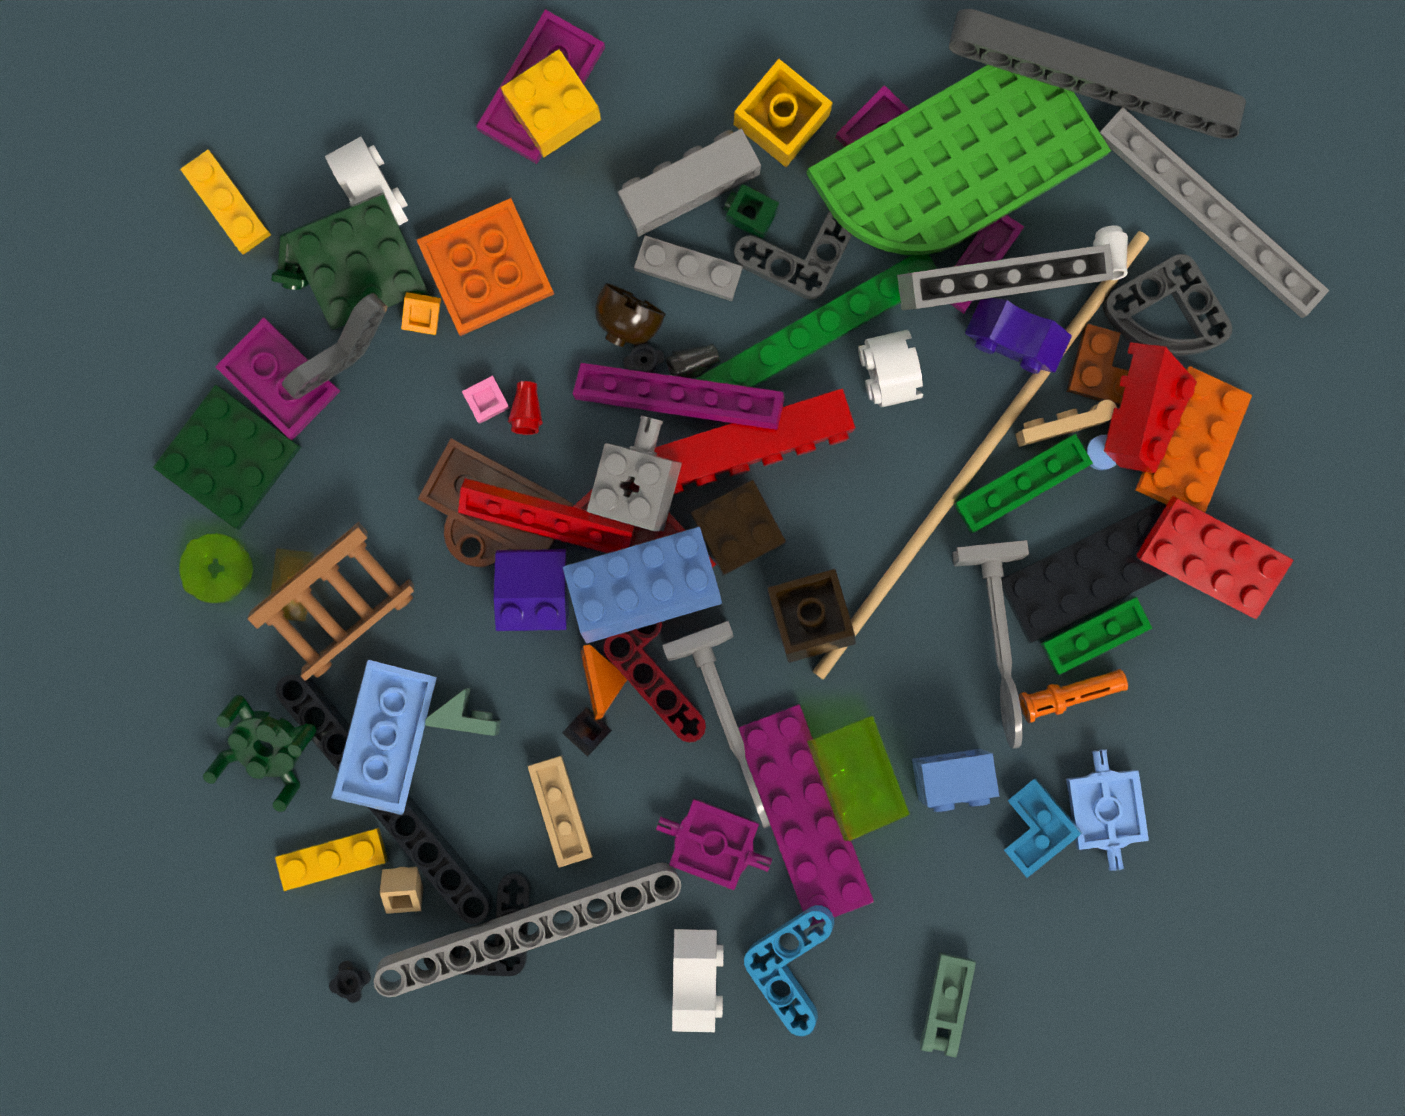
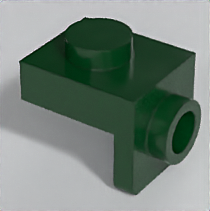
[271,233,309,290]

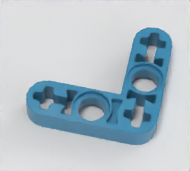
[744,905,834,1036]

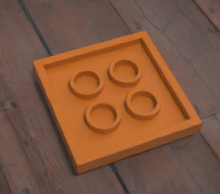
[417,198,554,336]

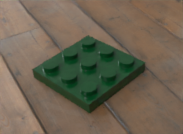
[285,192,427,330]
[153,384,301,530]

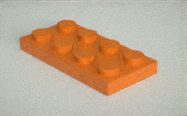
[1135,366,1252,512]

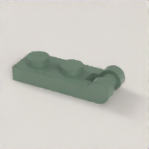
[920,952,976,1058]

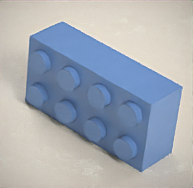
[563,527,722,644]

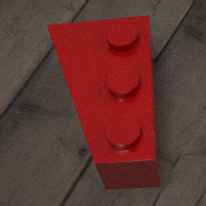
[1104,342,1197,474]

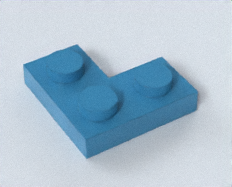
[1004,778,1082,878]

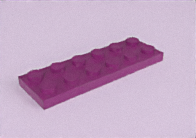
[738,704,874,927]

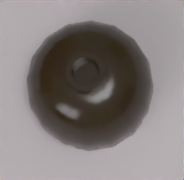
[595,283,666,347]

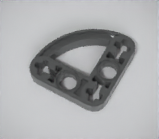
[1103,254,1232,356]

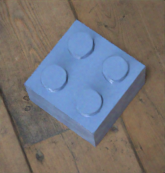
[912,748,999,812]

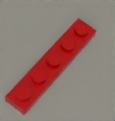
[458,478,635,553]

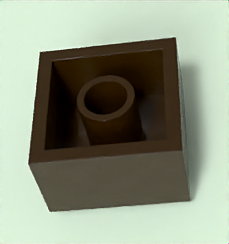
[691,480,786,576]
[767,569,856,663]

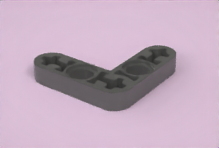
[734,211,852,300]
[282,293,388,399]

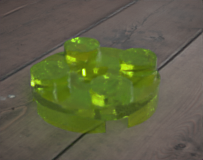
[179,534,253,603]

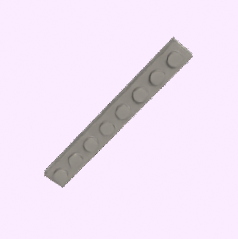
[1100,107,1330,318]

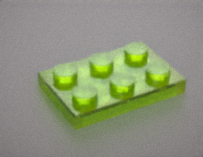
[807,716,910,841]

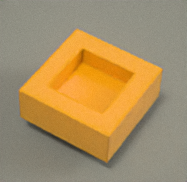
[401,292,441,335]

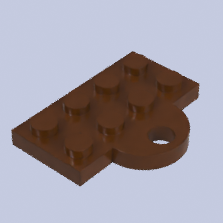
[418,438,574,567]

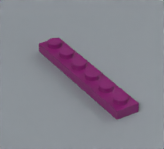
[573,363,784,430]

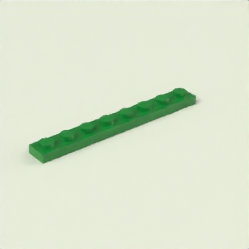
[696,254,937,387]

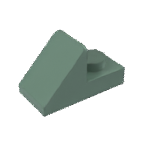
[425,688,501,736]

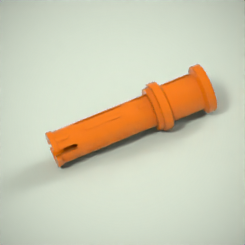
[1019,669,1128,723]

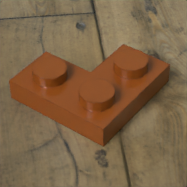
[1066,324,1129,407]

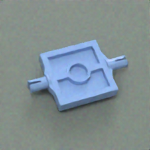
[1066,749,1149,871]

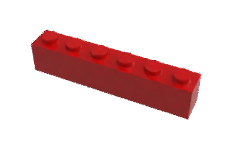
[654,388,855,495]

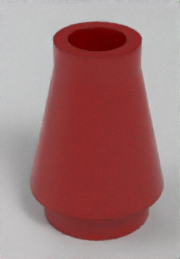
[508,381,543,435]

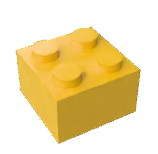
[501,49,601,158]
[733,59,833,167]

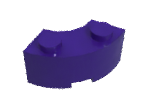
[965,298,1072,374]

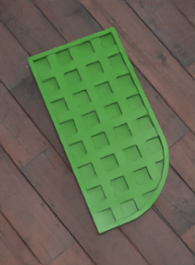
[806,65,1111,255]

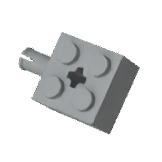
[587,415,682,531]

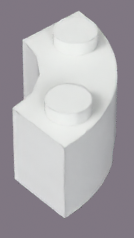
[325,137,408,225]
[672,929,723,1032]

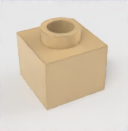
[380,867,423,914]

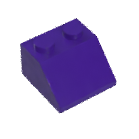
[494,549,569,631]

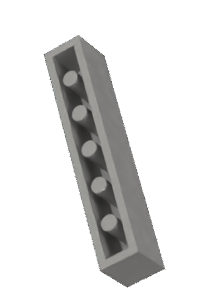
[897,244,1114,310]

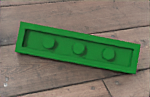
[954,434,1093,534]

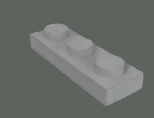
[634,235,743,301]

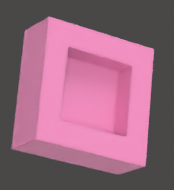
[462,376,510,424]

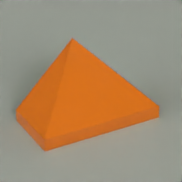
[581,644,627,720]

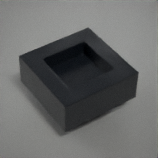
[562,707,612,757]

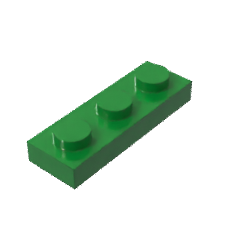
[1041,597,1152,675]

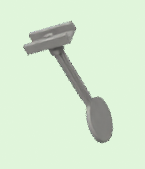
[952,540,1029,749]
[662,621,770,828]

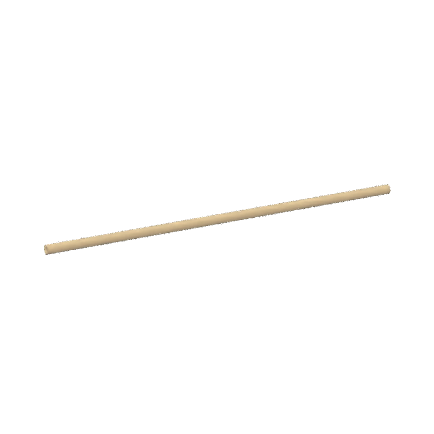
[812,231,1149,680]

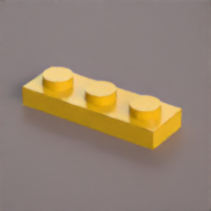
[180,150,271,255]
[275,827,388,891]

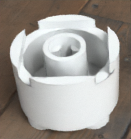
[858,330,923,408]

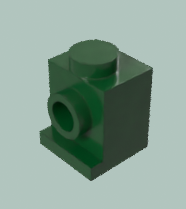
[723,184,779,240]

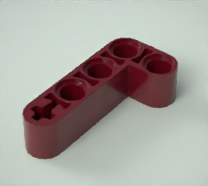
[604,622,706,743]

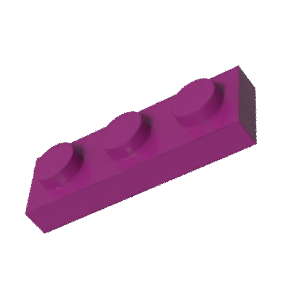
[950,215,1024,314]

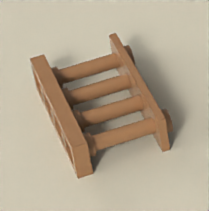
[247,522,414,681]

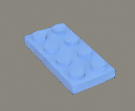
[331,660,437,815]

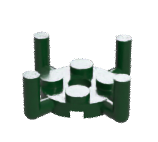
[203,695,316,812]

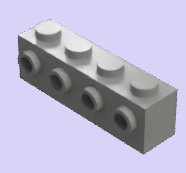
[618,128,761,237]

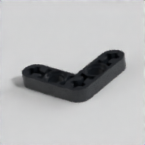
[424,871,531,976]

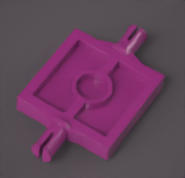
[656,798,772,890]

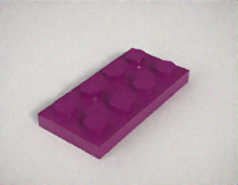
[476,9,605,164]

